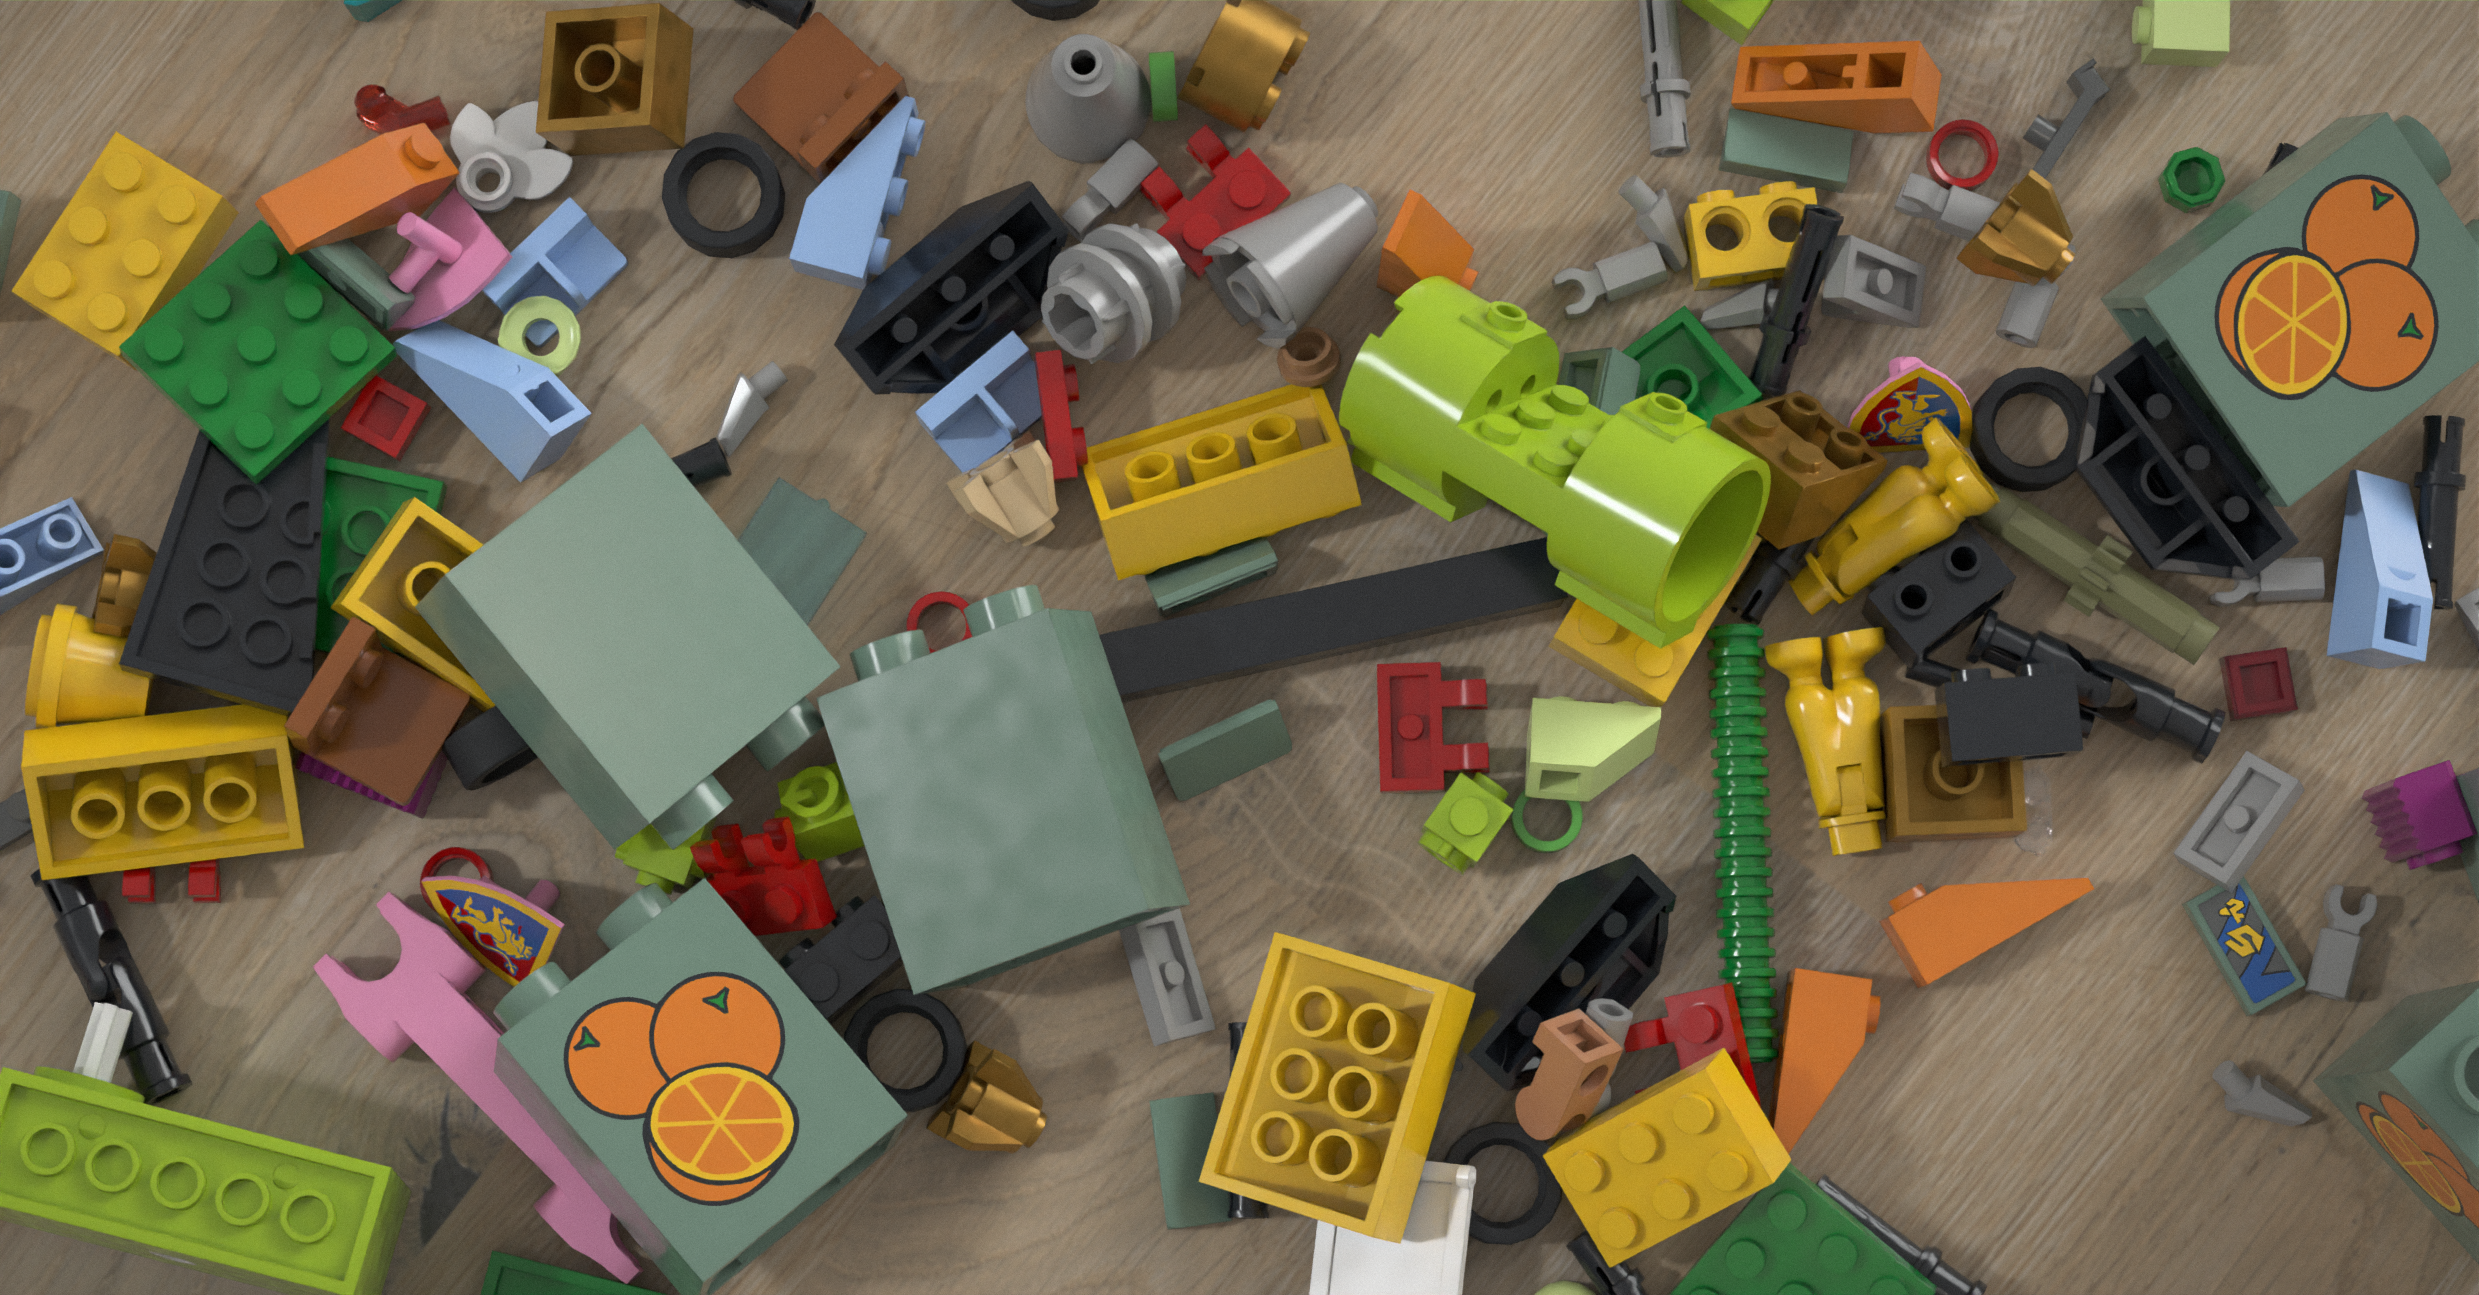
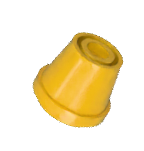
[25,603,154,729]

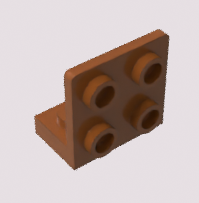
[733,12,909,184]
[284,617,471,806]

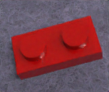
[1034,350,1088,483]

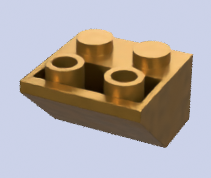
[1710,390,1888,549]

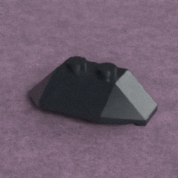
[834,181,1069,395]
[2074,336,2300,581]
[1462,854,1676,1092]

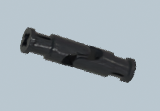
[1965,608,2226,764]
[30,869,192,1105]

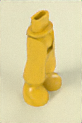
[1788,417,2000,615]
[1764,627,1886,856]

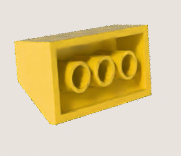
[1081,384,1362,581]
[21,704,304,880]

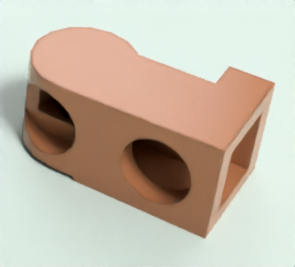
[1515,1009,1624,1141]

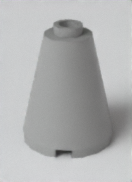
[1025,34,1151,164]
[1202,183,1378,349]

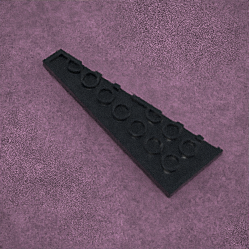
[119,226,338,717]

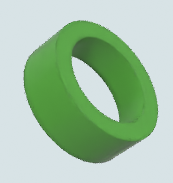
[1149,51,1178,122]
[1511,790,1583,853]

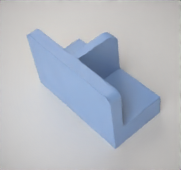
[482,197,628,348]
[915,331,1042,473]

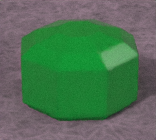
[2158,147,2225,213]

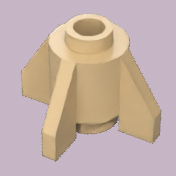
[946,431,1059,547]

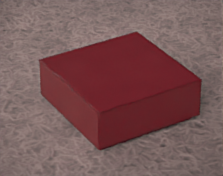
[2219,647,2298,722]

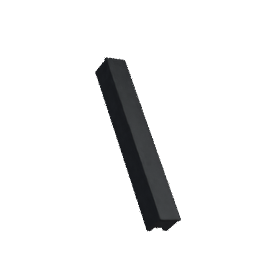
[1099,537,1568,703]

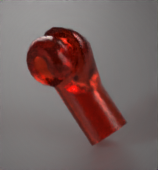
[354,84,451,135]

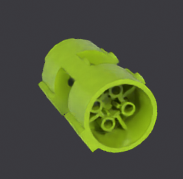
[1339,276,1771,649]

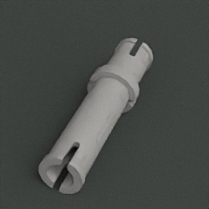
[1639,0,1691,158]

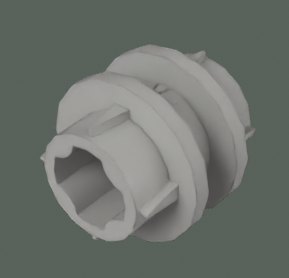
[1041,223,1186,364]

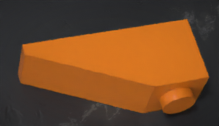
[1731,41,1942,133]
[255,123,460,255]
[1376,190,1479,297]
[1879,878,2094,988]
[1768,968,1880,1154]

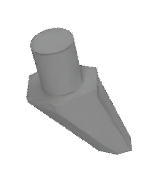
[1619,175,1689,273]
[1700,279,1779,330]
[716,361,788,457]
[2212,1060,2312,1127]

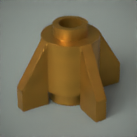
[1956,169,2076,287]
[91,534,157,637]
[926,1040,1047,1154]

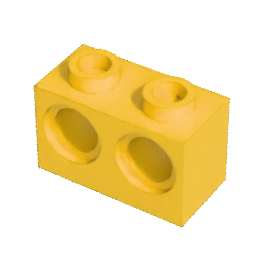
[1683,181,1817,291]

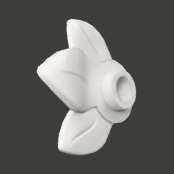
[450,100,573,213]

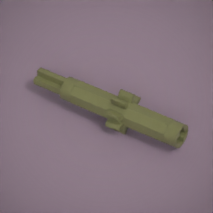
[1972,481,2220,665]

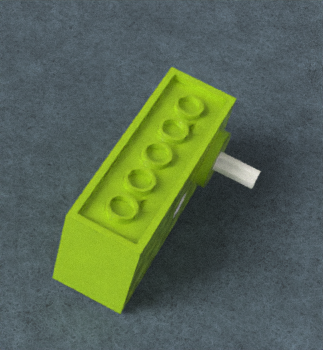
[0,1002,412,1295]

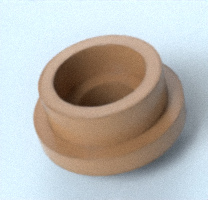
[1277,327,1341,387]

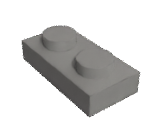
[2173,751,2305,893]
[1119,908,1216,1047]

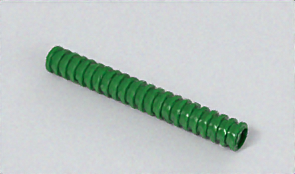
[1707,624,1779,1063]

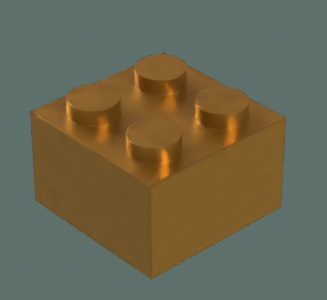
[536,3,694,156]
[1880,705,2027,842]

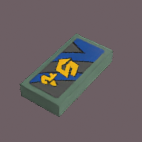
[2182,876,2306,1016]

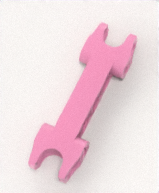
[313,892,644,1284]

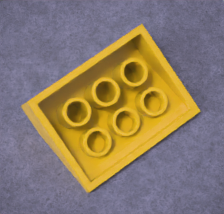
[1198,932,1476,1244]

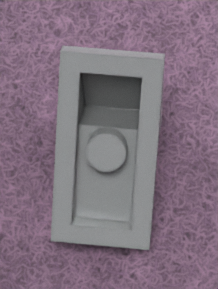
[1821,235,1926,328]

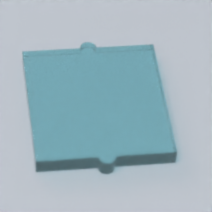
[738,477,867,626]

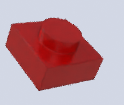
[340,375,431,462]

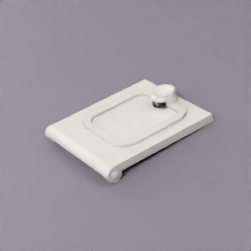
[1309,1161,1476,1295]

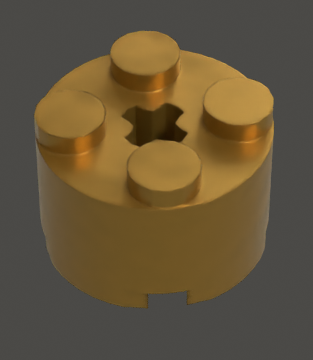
[1177,0,1311,133]

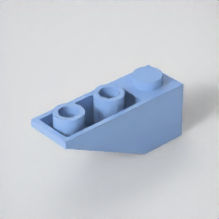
[789,96,926,290]
[393,320,592,483]
[2327,469,2433,669]
[0,497,104,615]

